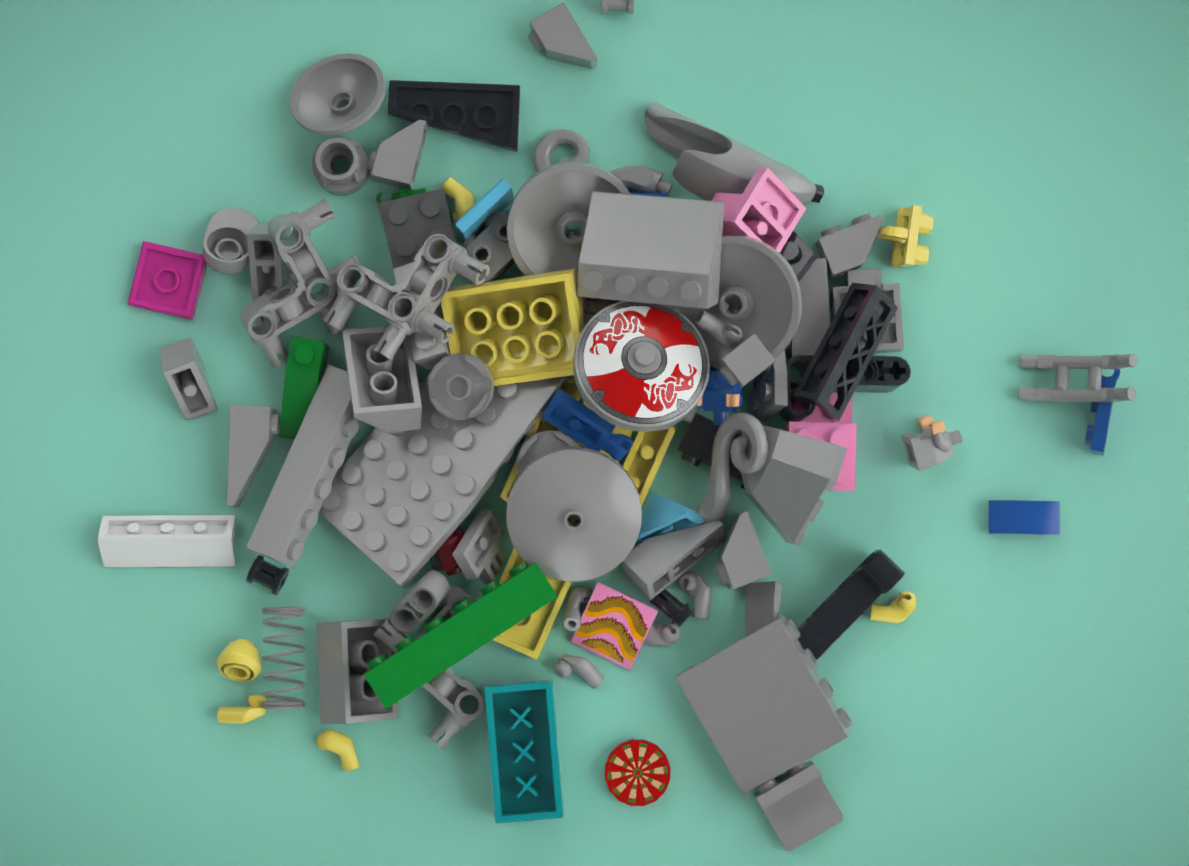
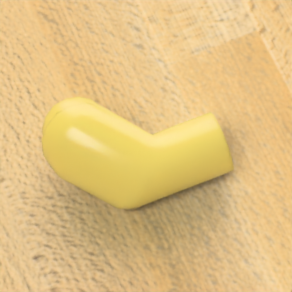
[442,177,475,222]
[869,591,917,624]
[217,695,267,724]

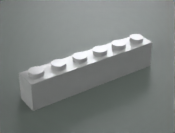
[246,365,360,568]

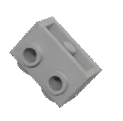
[461,209,515,282]

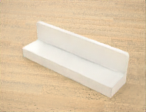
[97,515,237,567]

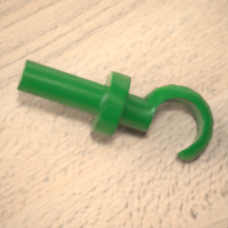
[376,187,426,203]

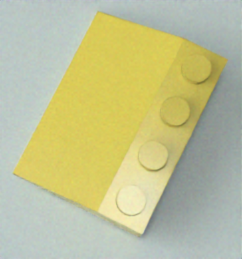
[441,268,585,386]

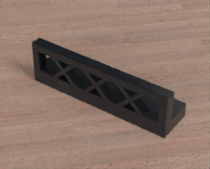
[793,283,898,421]

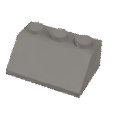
[342,326,422,432]
[316,619,398,724]

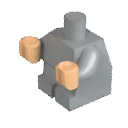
[901,415,962,471]

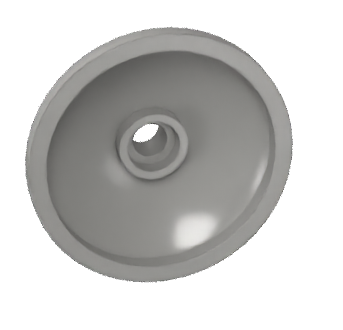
[290,53,386,135]

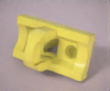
[878,205,934,268]

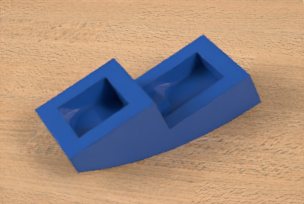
[989,500,1060,535]

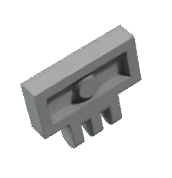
[452,509,505,585]

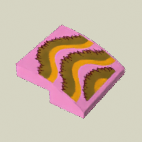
[570,582,659,670]

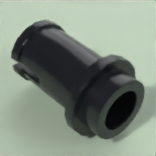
[649,589,693,627]

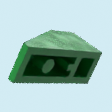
[279,336,330,440]

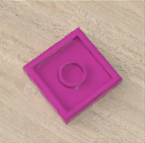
[127,241,207,320]

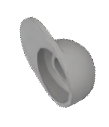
[203,208,259,274]

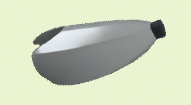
[645,102,824,205]

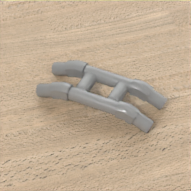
[1018,354,1138,403]

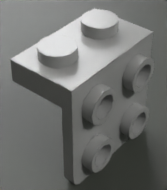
[753,760,843,851]

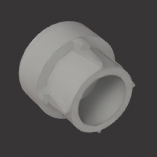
[312,137,370,196]

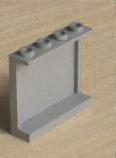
[675,614,852,795]

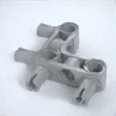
[240,199,361,368]
[323,234,489,361]
[374,568,484,749]

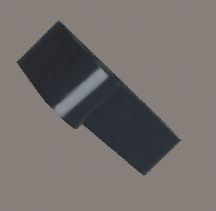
[779,355,911,423]
[797,549,905,660]

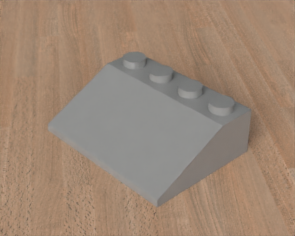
[577,191,724,309]

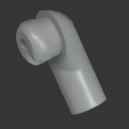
[694,310,743,348]

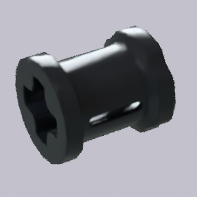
[246,555,290,596]

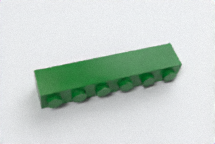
[363,561,558,709]

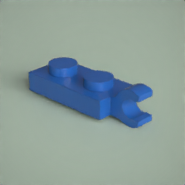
[1085,369,1120,456]
[541,389,634,462]

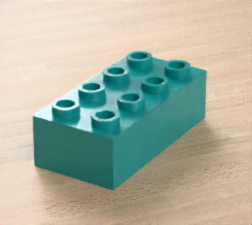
[484,680,564,824]

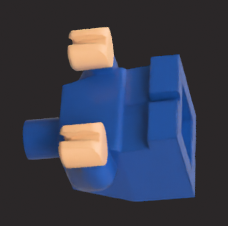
[697,371,743,425]

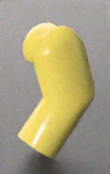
[317,730,360,772]

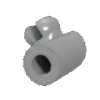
[679,572,712,619]
[564,586,592,631]
[645,624,680,646]
[554,654,604,689]

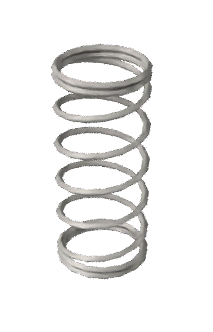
[261,607,305,709]

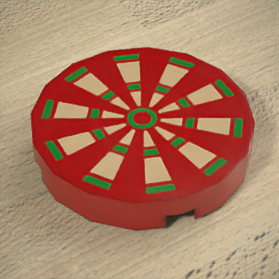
[605,739,670,806]

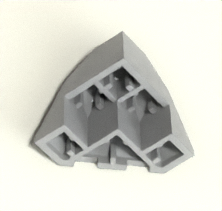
[738,425,847,545]

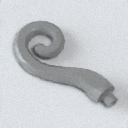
[533,129,673,196]
[696,413,768,525]

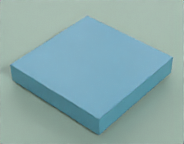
[455,179,514,241]

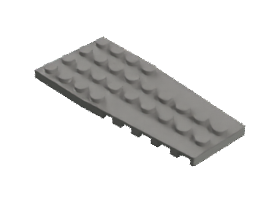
[319,375,572,588]

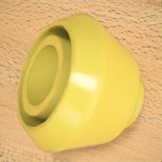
[216,639,262,682]

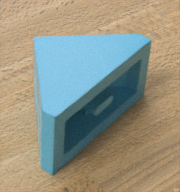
[636,491,704,544]

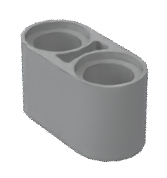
[390,571,449,633]

